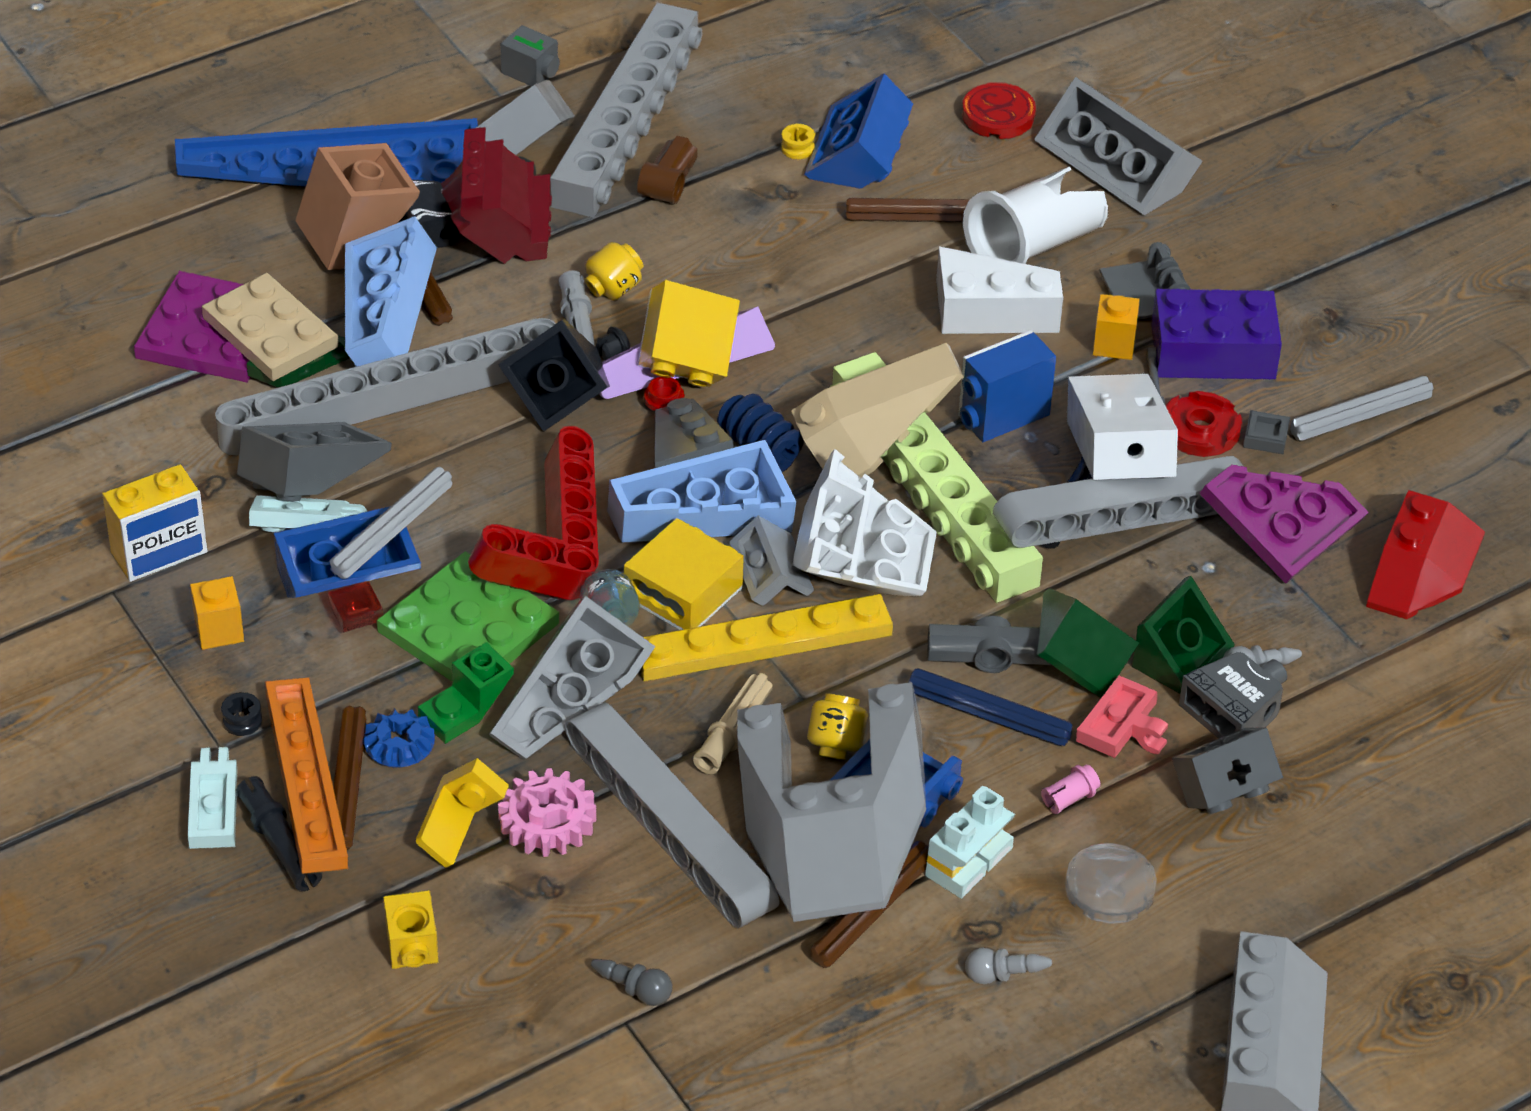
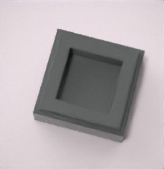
[1243,410,1290,454]

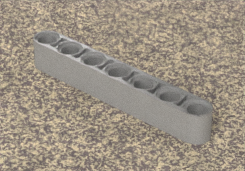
[993,456,1248,548]
[565,702,779,929]

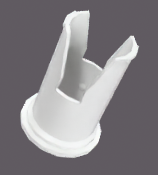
[963,166,1108,264]

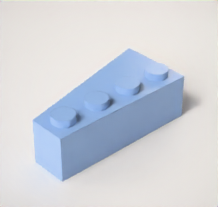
[345,216,437,366]
[607,440,796,542]

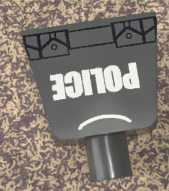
[1179,652,1287,739]

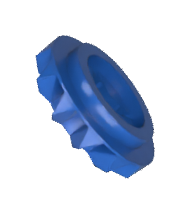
[364,708,435,767]

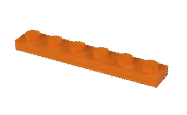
[265,677,348,874]

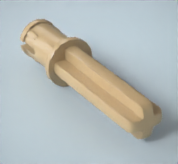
[693,673,772,774]

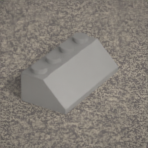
[1034,77,1202,215]
[1221,931,1328,1111]

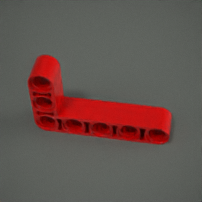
[468,426,599,600]

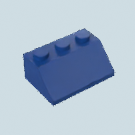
[805,73,913,189]
[274,506,421,598]

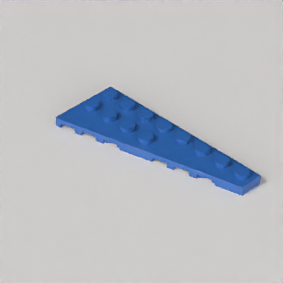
[175,118,478,186]

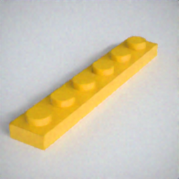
[640,594,893,681]

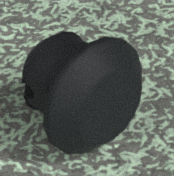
[596,326,631,360]

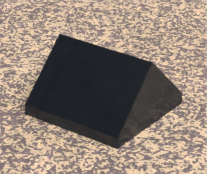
[498,319,610,432]

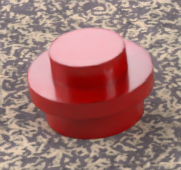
[644,377,685,411]

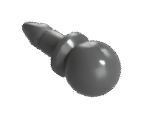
[591,959,673,1006]

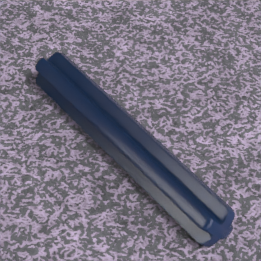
[908,668,1073,747]

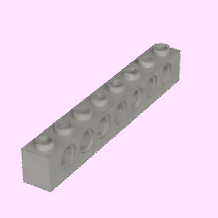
[550,2,702,218]

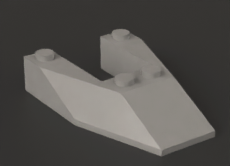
[737,682,926,922]

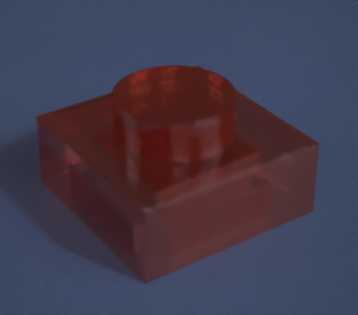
[328,581,384,633]

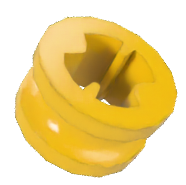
[781,124,815,160]

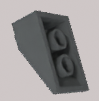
[237,422,392,501]

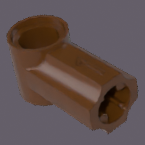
[637,136,697,204]

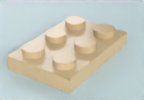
[202,273,338,381]

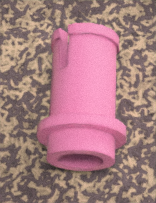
[1041,764,1101,814]

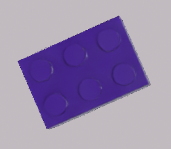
[1151,289,1282,379]

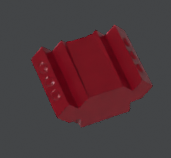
[441,127,552,264]

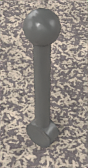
[1146,347,1165,404]

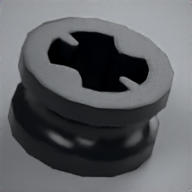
[221,692,262,736]

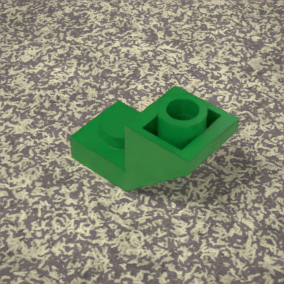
[418,642,514,744]

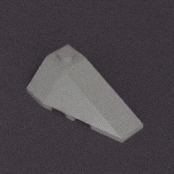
[489,596,655,760]

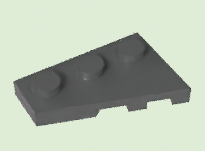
[655,398,734,468]

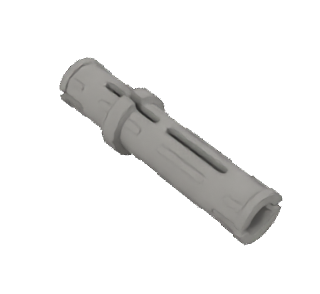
[558,270,595,346]

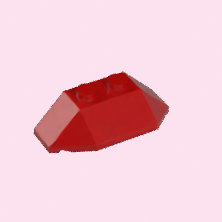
[1366,490,1485,620]

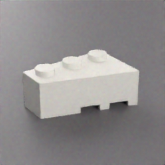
[936,246,1063,334]

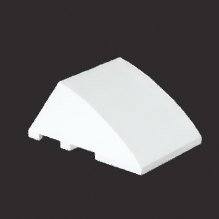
[792,449,937,596]

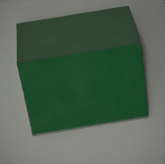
[1132,576,1235,694]
[1037,588,1139,698]

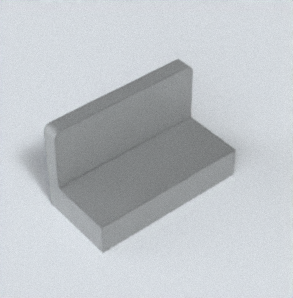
[729,515,814,606]

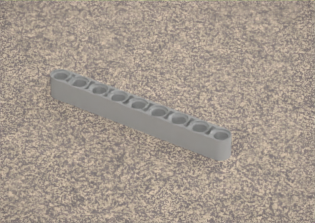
[215,318,556,456]

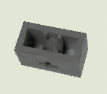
[1172,727,1283,814]

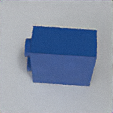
[959,330,1056,442]

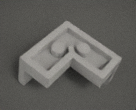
[476,80,574,155]

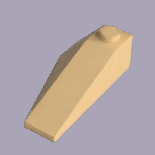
[791,343,964,478]

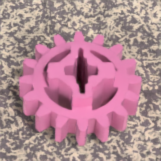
[498,768,596,857]

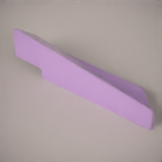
[600,306,775,399]

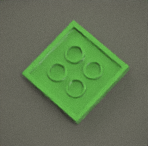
[377,551,559,681]

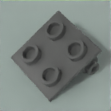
[1099,242,1190,320]

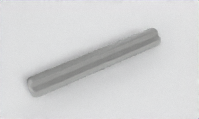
[1290,376,1434,441]
[330,467,452,579]

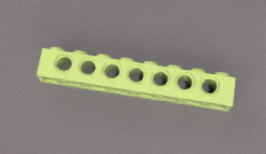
[830,352,1043,603]

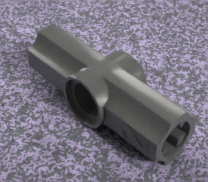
[927,615,1051,673]

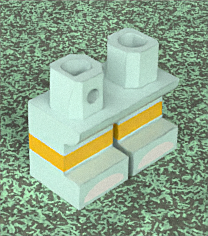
[925,786,1015,899]

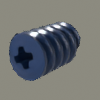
[717,393,804,472]

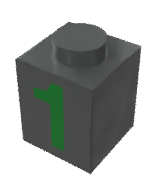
[500,25,560,86]

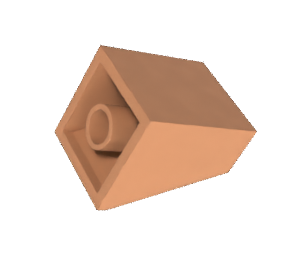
[295,143,420,270]

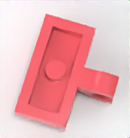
[1076,676,1168,758]

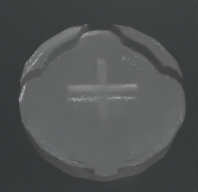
[1065,843,1157,924]

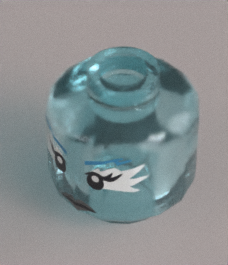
[580,569,640,626]

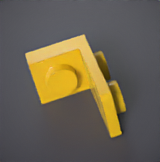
[416,758,509,867]

